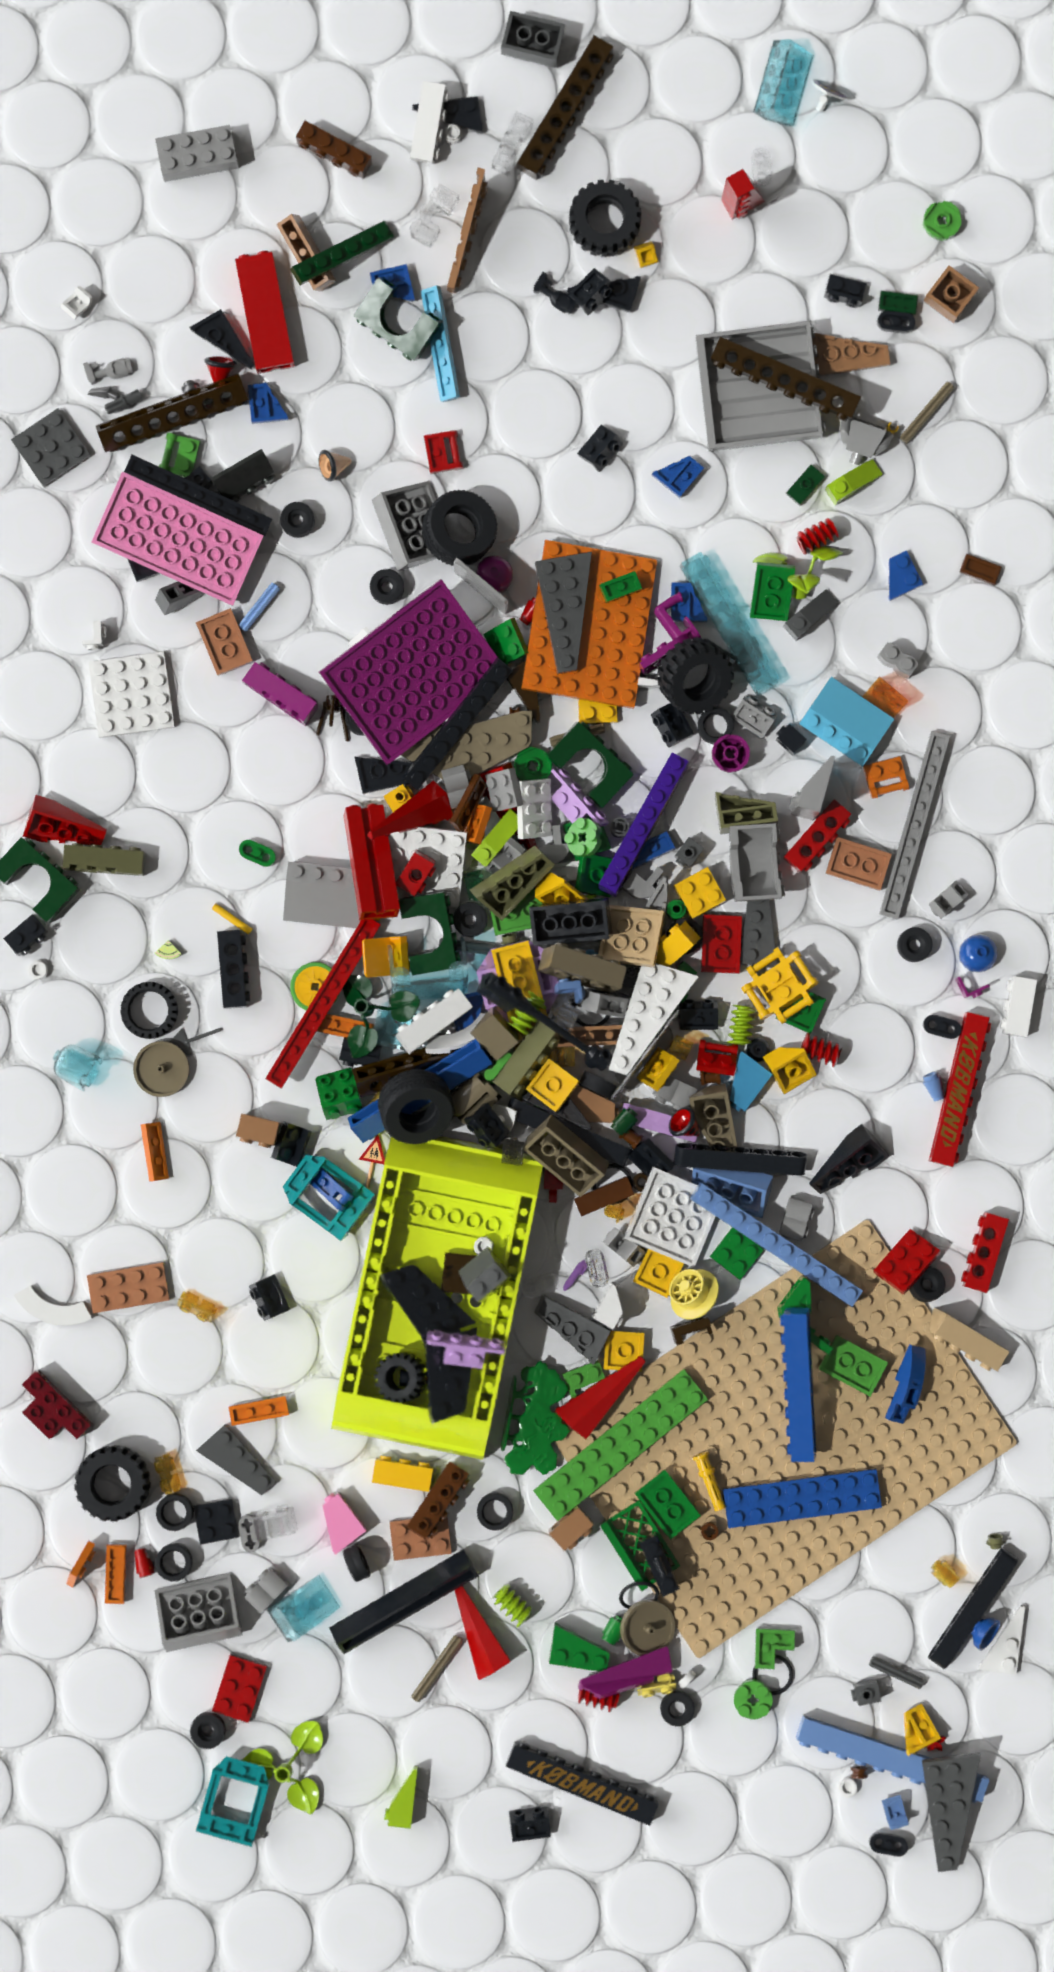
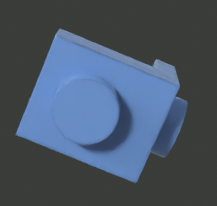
[554,979,585,1003]
[881,1795,909,1830]

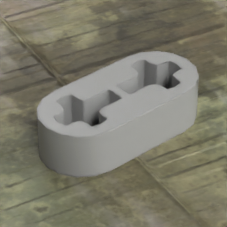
[238,1515,260,1552]

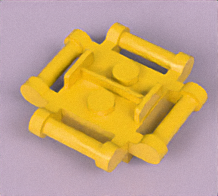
[741,947,819,1024]

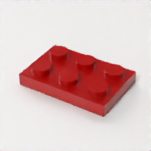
[701,914,742,974]
[874,1229,941,1295]
[212,1654,267,1723]

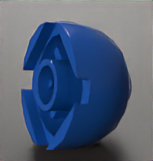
[959,934,998,973]

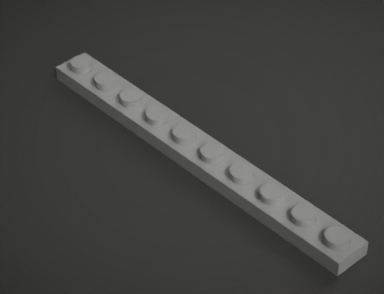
[879,731,950,919]

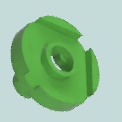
[923,201,961,241]
[564,818,602,857]
[734,1679,773,1719]

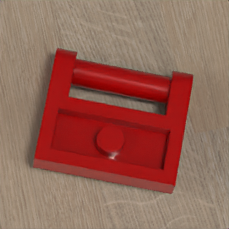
[424,430,464,474]
[696,1039,738,1076]

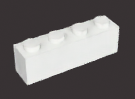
[410,81,449,164]
[395,988,473,1055]

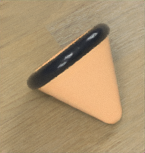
[318,450,351,482]

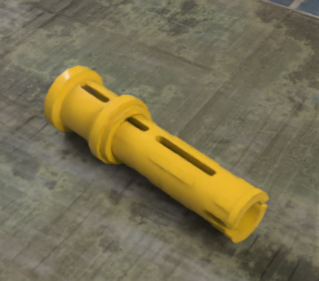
[692,1451,726,1511]

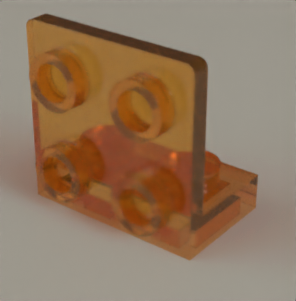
[862,676,908,718]

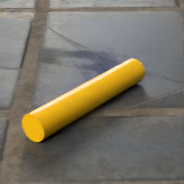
[212,903,253,935]

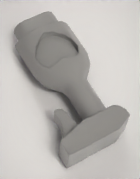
[83,358,133,385]

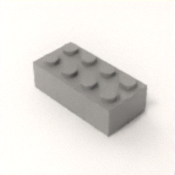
[155,125,239,182]

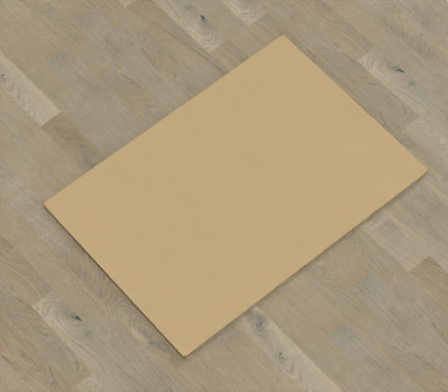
[554,1220,1017,1658]

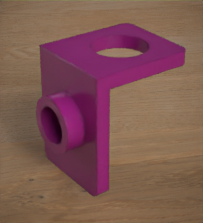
[955,977,990,998]

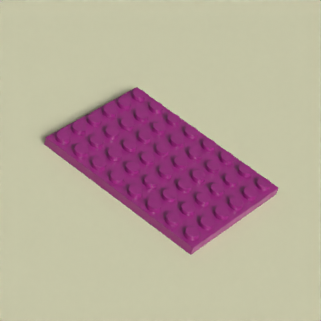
[318,579,498,765]

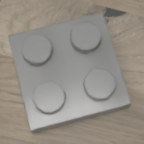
[485,768,523,812]

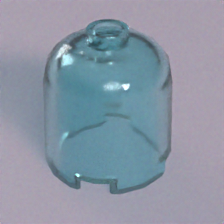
[53,1044,102,1092]

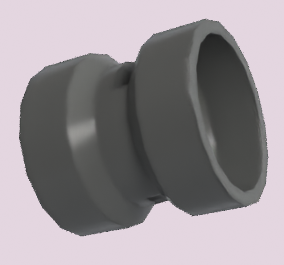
[610,817,629,838]

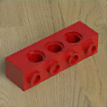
[783,799,851,873]
[961,1212,1009,1293]

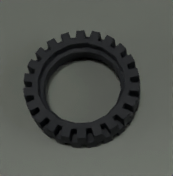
[120,982,178,1039]

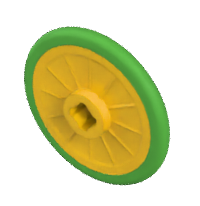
[290,962,339,1010]

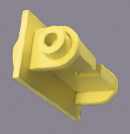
[637,1674,676,1698]

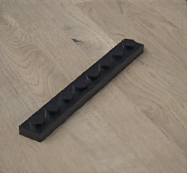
[124,454,272,537]
[402,658,513,790]

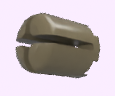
[451,1073,502,1124]

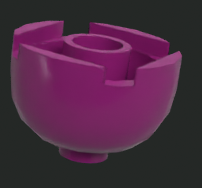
[475,556,513,593]
[711,734,750,773]

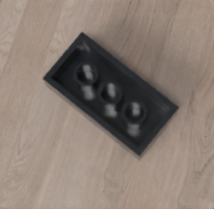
[529,898,613,946]

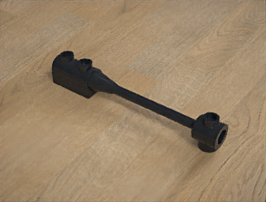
[477,972,612,1071]

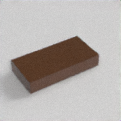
[959,554,1002,586]

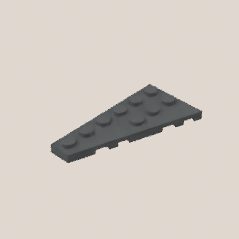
[535,552,592,674]
[922,1753,981,1872]

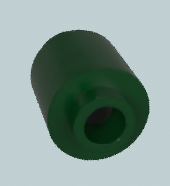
[610,1107,638,1136]

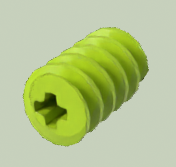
[508,991,547,1035]
[727,1005,756,1045]
[491,1584,532,1628]

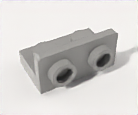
[732,695,777,738]

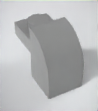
[539,825,569,864]
[485,837,526,875]
[622,867,664,899]
[929,880,969,919]
[603,1227,645,1267]

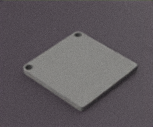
[454,558,508,614]

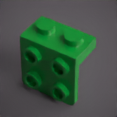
[315,1068,363,1120]

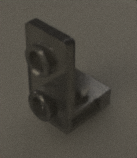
[497,1137,524,1166]

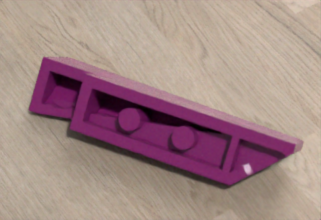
[578,1646,673,1699]

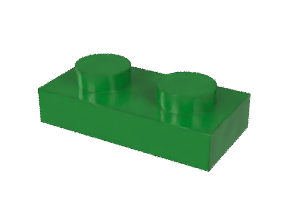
[599,571,642,603]

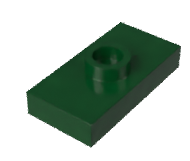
[878,291,918,315]
[786,465,825,506]

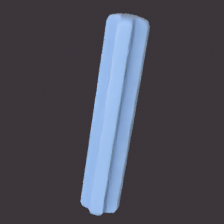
[239,583,280,632]

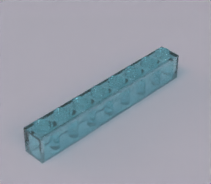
[680,552,779,697]

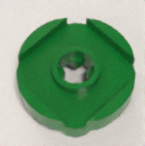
[514,747,552,781]

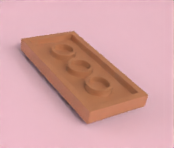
[87,1262,170,1313]

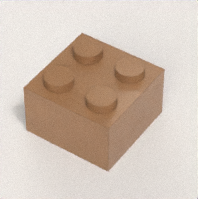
[923,265,979,323]
[236,1114,281,1148]
[548,1505,594,1551]

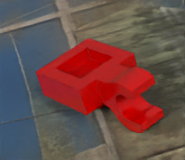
[544,1169,563,1203]

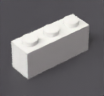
[1000,976,1037,1038]

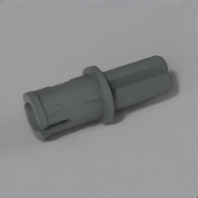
[104,389,143,414]

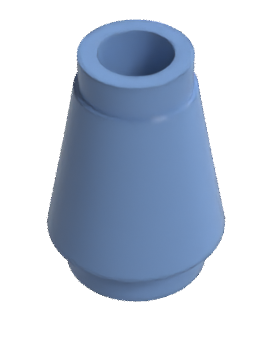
[923,1072,945,1101]

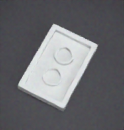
[517,778,552,839]

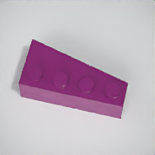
[242,662,319,726]

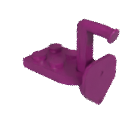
[640,591,702,676]

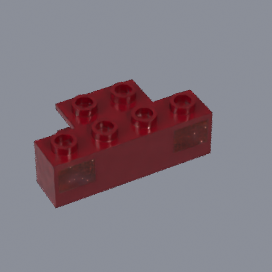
[22,1370,93,1440]

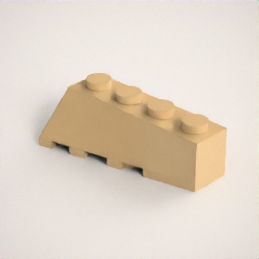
[929,1308,1009,1372]

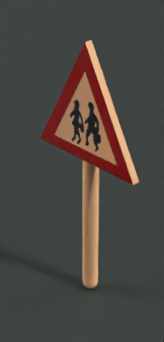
[358,1135,385,1189]

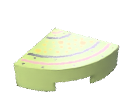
[155,940,182,959]

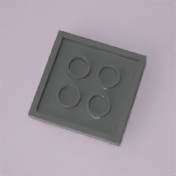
[11,408,91,488]

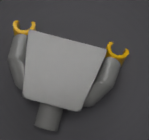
[840,417,899,465]

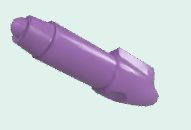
[563,1260,589,1291]

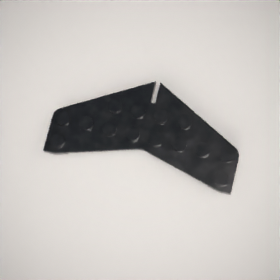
[380,1265,477,1424]

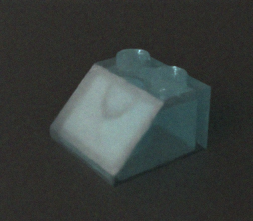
[373,1005,416,1051]

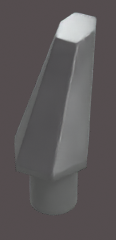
[87,386,119,400]

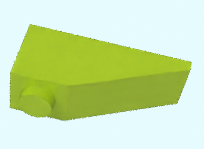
[825,459,883,505]
[471,808,518,867]
[384,1766,418,1829]

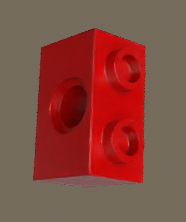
[396,849,436,896]

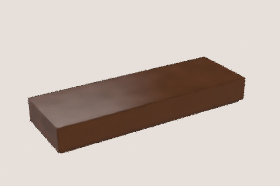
[449,774,487,832]
[574,1177,635,1217]

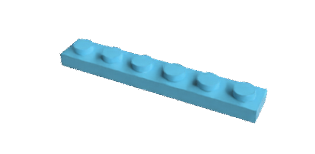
[421,285,460,402]

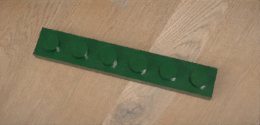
[290,220,394,286]

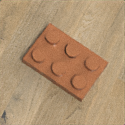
[196,608,253,676]
[825,837,892,891]
[390,1516,452,1561]

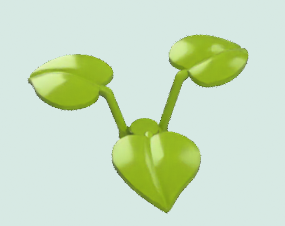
[753,546,843,599]
[241,1721,323,1815]

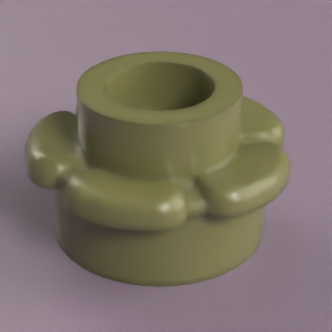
[501,933,520,945]
[986,1533,1005,1549]

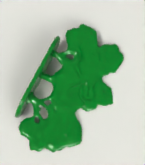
[501,1361,571,1475]

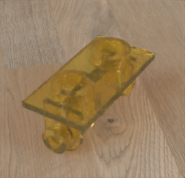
[604,1204,625,1223]
[177,1291,218,1323]
[154,1453,181,1495]

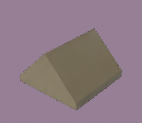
[470,1007,519,1061]

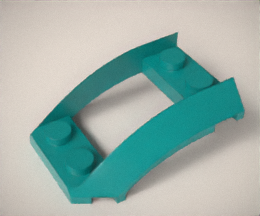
[283,1155,375,1241]
[196,1756,269,1847]

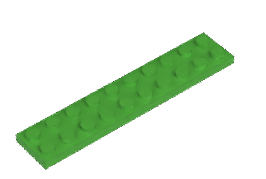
[533,1369,708,1521]

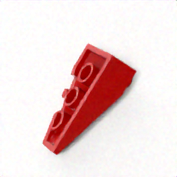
[23,795,107,845]

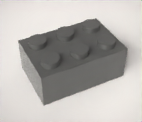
[501,11,565,68]

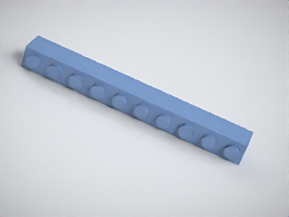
[689,1183,863,1307]
[796,1715,989,1803]

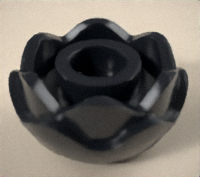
[746,1038,770,1062]

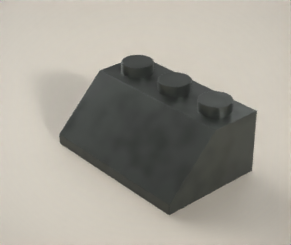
[212,449,275,502]

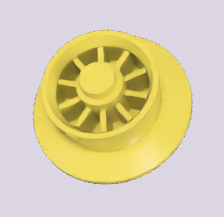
[669,1269,719,1320]

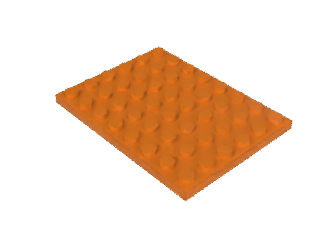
[521,540,657,709]

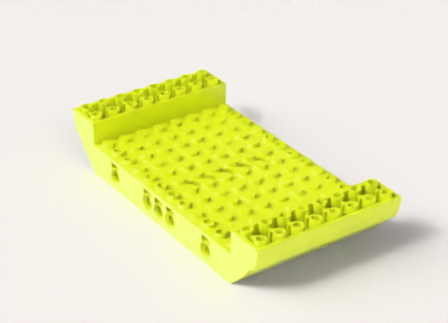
[331,1136,543,1460]

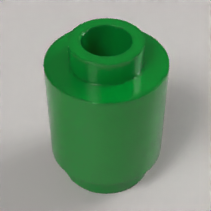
[666,900,686,920]
[602,1615,622,1646]

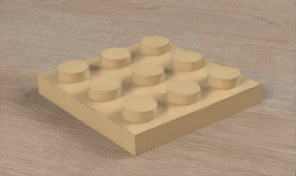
[598,905,665,968]

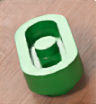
[239,840,276,867]

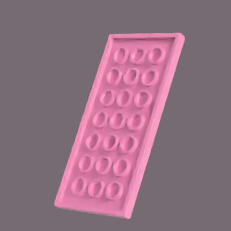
[91,472,264,606]

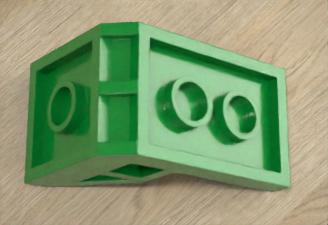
[777,1276,833,1355]

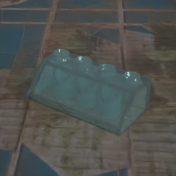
[753,39,814,127]

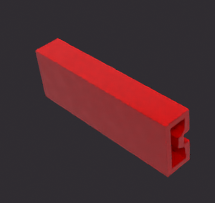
[235,251,295,374]
[343,803,400,920]

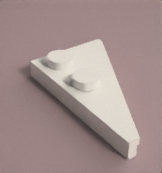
[978,1606,1025,1675]

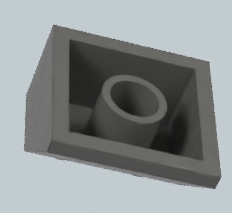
[458,1247,513,1302]

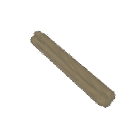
[900,382,954,444]
[411,1635,463,1702]

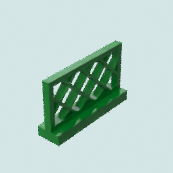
[600,1500,680,1592]

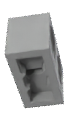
[581,990,629,1018]

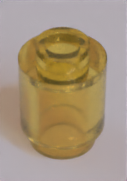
[931,1559,960,1588]

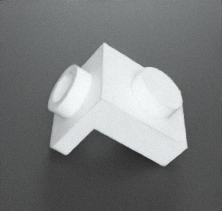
[60,285,93,320]
[82,621,107,650]

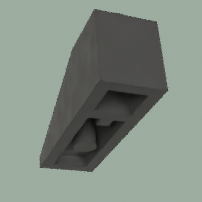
[155,581,205,615]
[783,589,839,641]

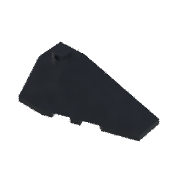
[809,1124,889,1194]

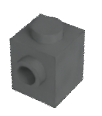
[674,837,704,868]
[851,1679,882,1706]

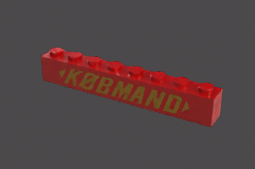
[928,1012,991,1167]

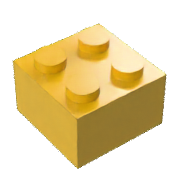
[673,867,726,920]

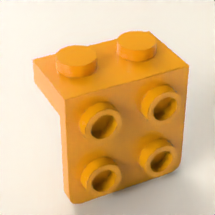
[362,936,410,978]

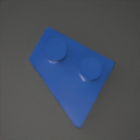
[248,383,288,424]
[888,550,923,601]
[671,582,708,622]

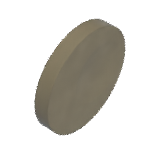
[133,1041,190,1097]
[620,1600,675,1656]

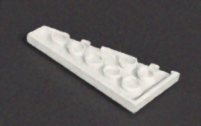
[609,963,699,1076]

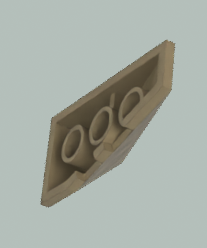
[689,1083,737,1147]

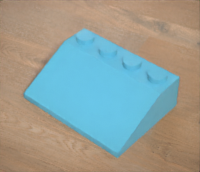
[799,677,894,767]

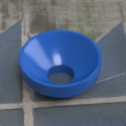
[971,1618,1000,1651]

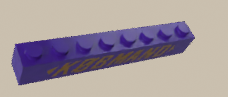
[599,753,689,898]

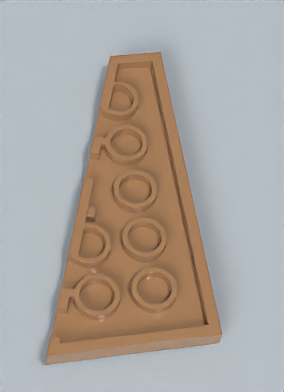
[447,167,488,294]
[769,325,891,377]

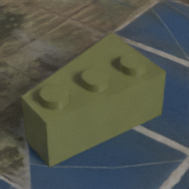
[715,792,778,834]

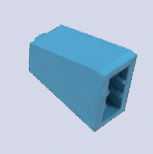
[729,1051,773,1112]

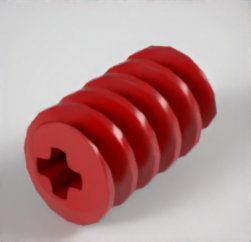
[796,518,839,555]
[801,1033,842,1068]
[578,1689,620,1713]

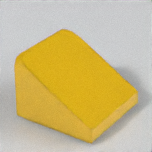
[634,241,658,268]

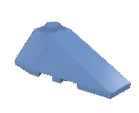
[691,1168,773,1218]

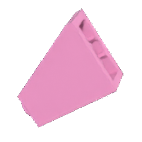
[323,1492,367,1555]

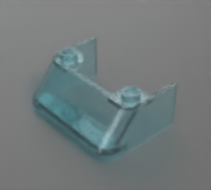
[387,937,468,1000]

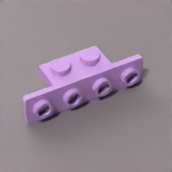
[551,768,609,827]
[427,1331,505,1369]

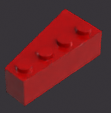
[721,169,765,220]

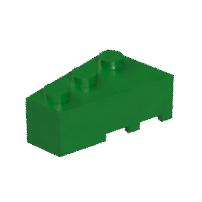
[549,1622,610,1672]

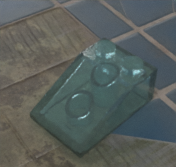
[267,1575,340,1642]

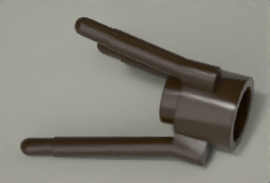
[316,695,349,742]

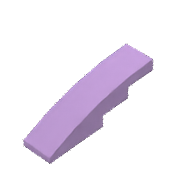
[623,1103,700,1143]

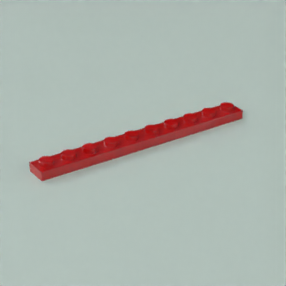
[265,919,381,1089]

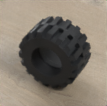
[374,1353,428,1403]

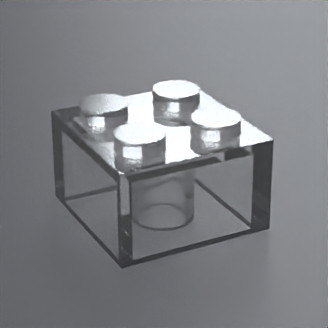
[253,1504,298,1541]

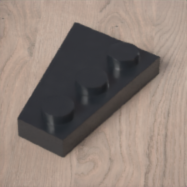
[354,757,413,794]

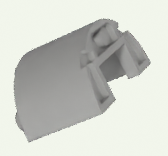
[729,823,785,902]

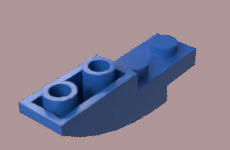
[885,1344,926,1424]

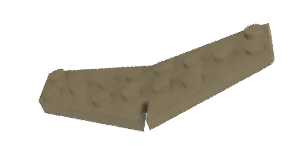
[401,711,532,779]

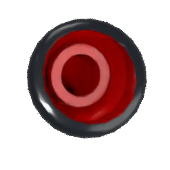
[204,356,237,383]
[669,1107,700,1136]

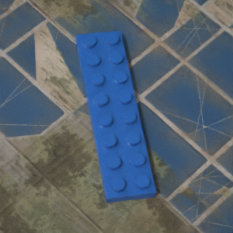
[723,1469,882,1528]

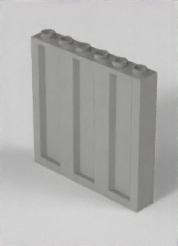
[696,321,826,452]

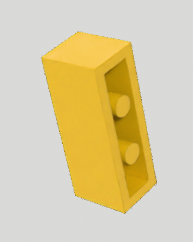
[656,921,700,967]
[372,1455,433,1492]

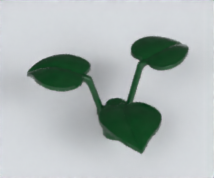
[343,975,420,1058]

